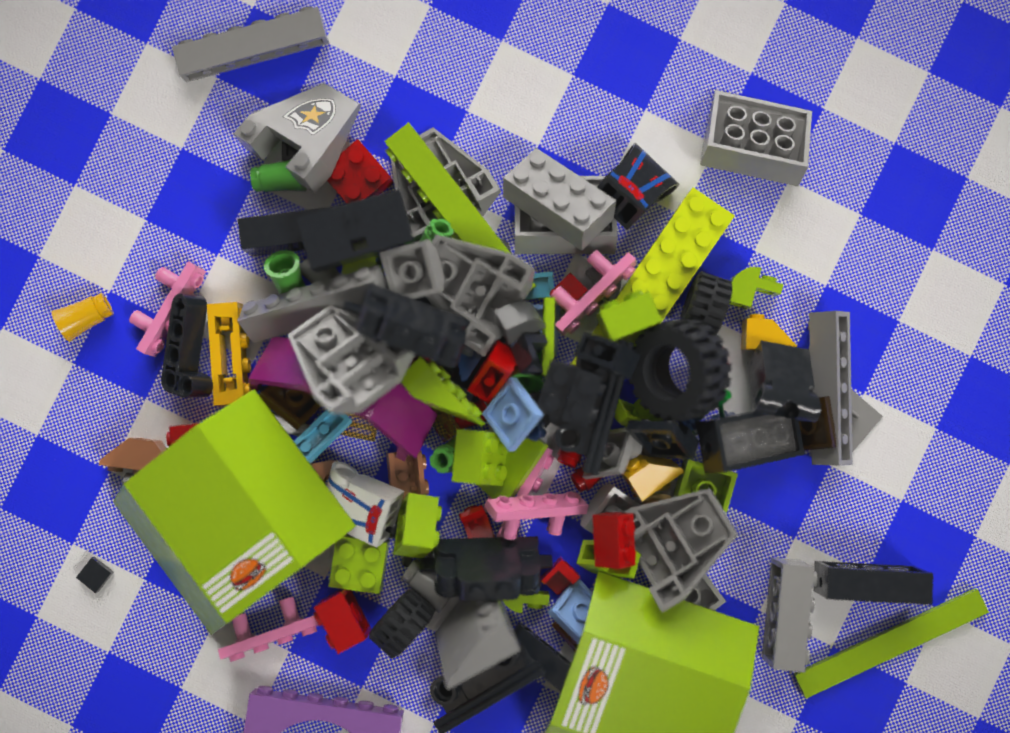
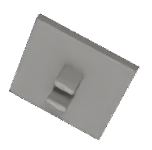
[851,389,883,452]

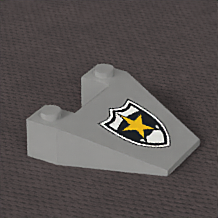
[233,83,361,194]

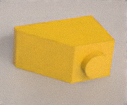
[741,314,797,351]
[622,455,684,502]

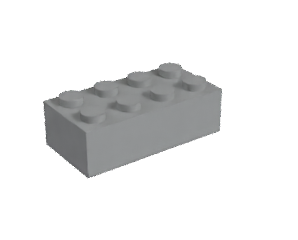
[503,148,616,251]
[762,557,817,673]

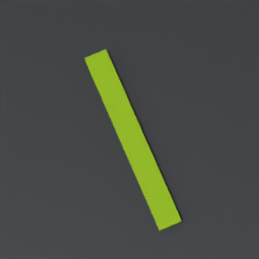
[793,588,989,699]

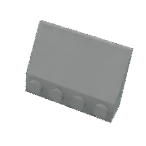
[700,90,812,186]
[514,176,618,254]
[435,599,520,690]

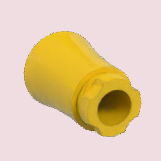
[51,293,114,342]

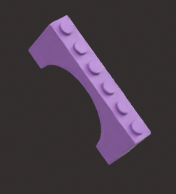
[244,686,404,733]

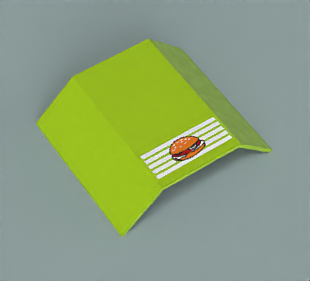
[113,389,356,635]
[543,571,759,733]

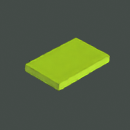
[542,297,555,377]
[476,438,549,499]

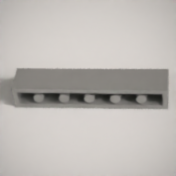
[172,6,330,82]
[237,265,389,343]
[808,311,853,466]

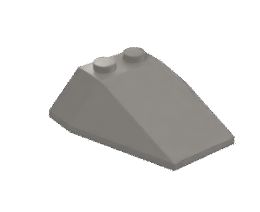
[391,128,501,241]
[426,235,536,357]
[288,305,415,414]
[624,489,739,612]

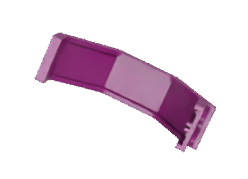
[248,337,438,462]

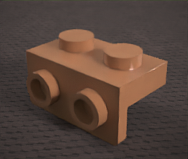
[386,450,429,500]

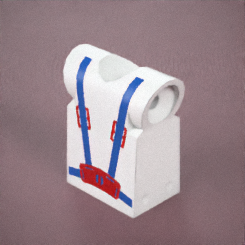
[327,461,405,548]

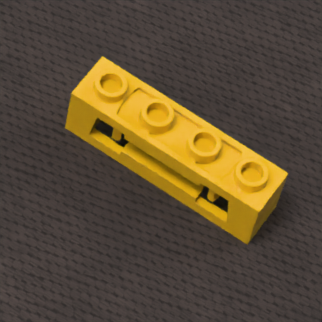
[207,302,253,406]

